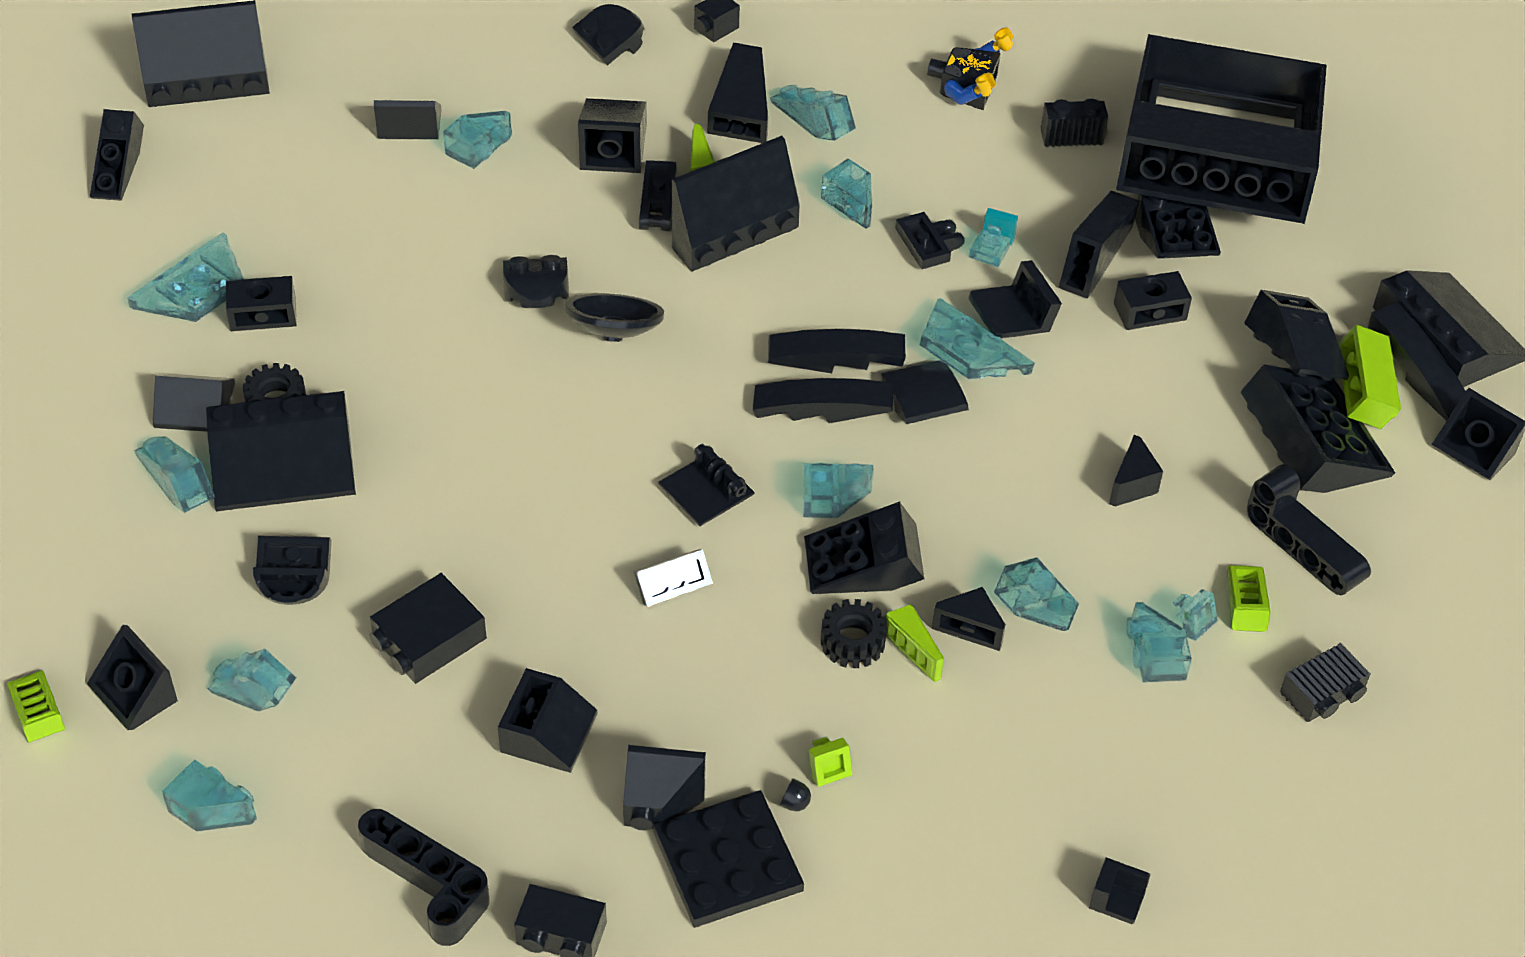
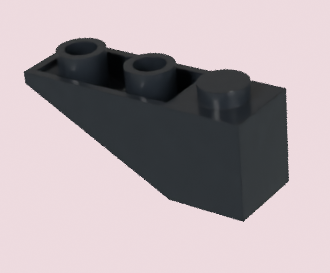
[90,109,144,201]

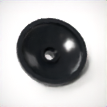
[566,293,664,342]

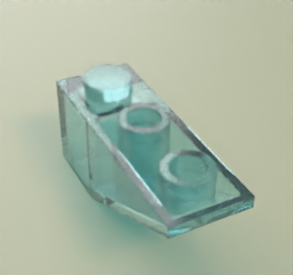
[770,85,856,141]
[134,436,215,513]

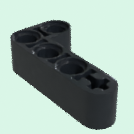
[1247,464,1371,596]
[358,809,490,946]

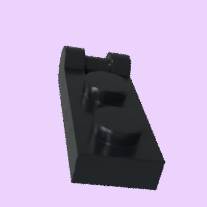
[639,160,677,231]

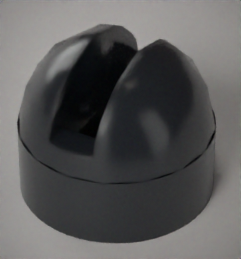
[780,778,811,812]

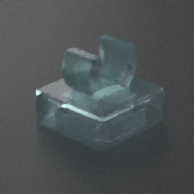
[969,224,1011,267]
[1173,589,1218,641]

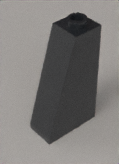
[708,42,768,143]
[1058,190,1140,299]

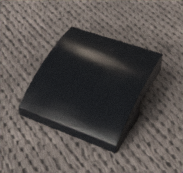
[881,359,969,424]

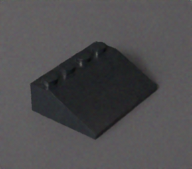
[132,0,270,107]
[672,135,800,272]
[1373,270,1525,387]
[1241,364,1396,493]
[206,391,356,512]

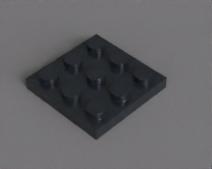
[653,790,804,928]

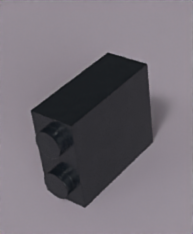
[370,572,487,684]

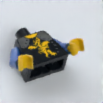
[927,27,1014,110]

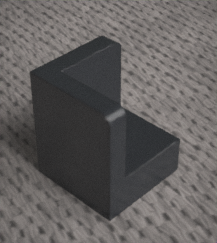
[1089,857,1151,924]

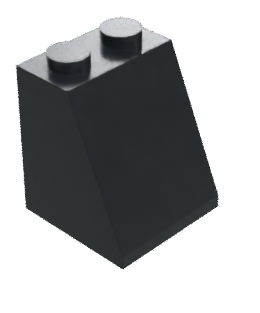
[578,98,647,173]

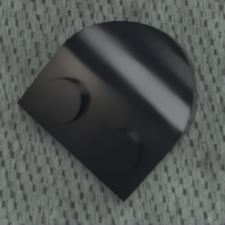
[572,4,645,66]
[503,255,569,308]
[253,536,332,605]

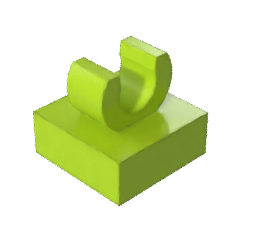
[808,736,852,787]

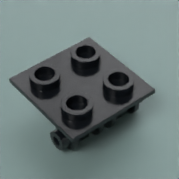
[658,444,755,526]

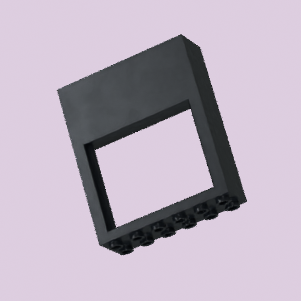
[1116,34,1327,224]

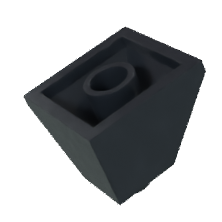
[623,745,706,831]

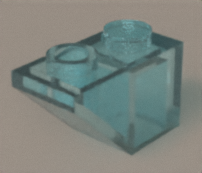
[443,111,512,169]
[821,158,872,229]
[803,463,874,518]
[994,557,1079,631]
[1126,602,1192,682]
[207,649,297,711]
[162,760,257,832]

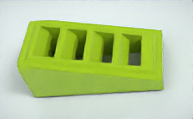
[690,123,715,171]
[1227,565,1271,632]
[885,604,944,682]
[7,670,65,743]

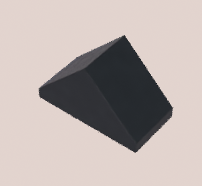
[1109,435,1163,507]
[932,587,1006,651]

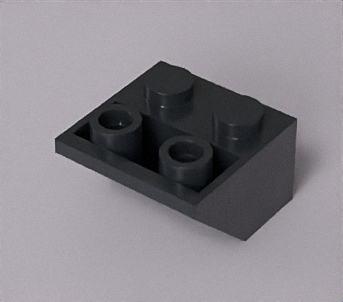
[498,668,598,773]

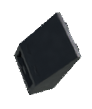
[1135,194,1221,259]
[1244,290,1349,381]
[804,501,925,594]

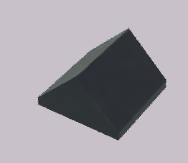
[374,100,441,140]
[153,374,235,432]
[1432,387,1525,480]
[87,625,178,730]

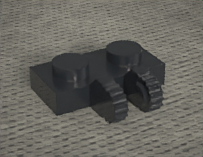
[895,212,965,269]

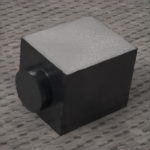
[694,0,740,43]

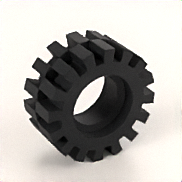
[242,363,306,402]
[821,599,887,668]

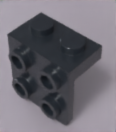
[968,260,1062,339]

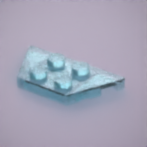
[127,233,244,322]
[919,298,1035,379]

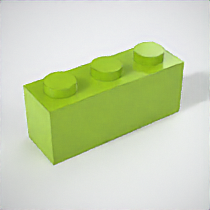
[1338,324,1401,429]

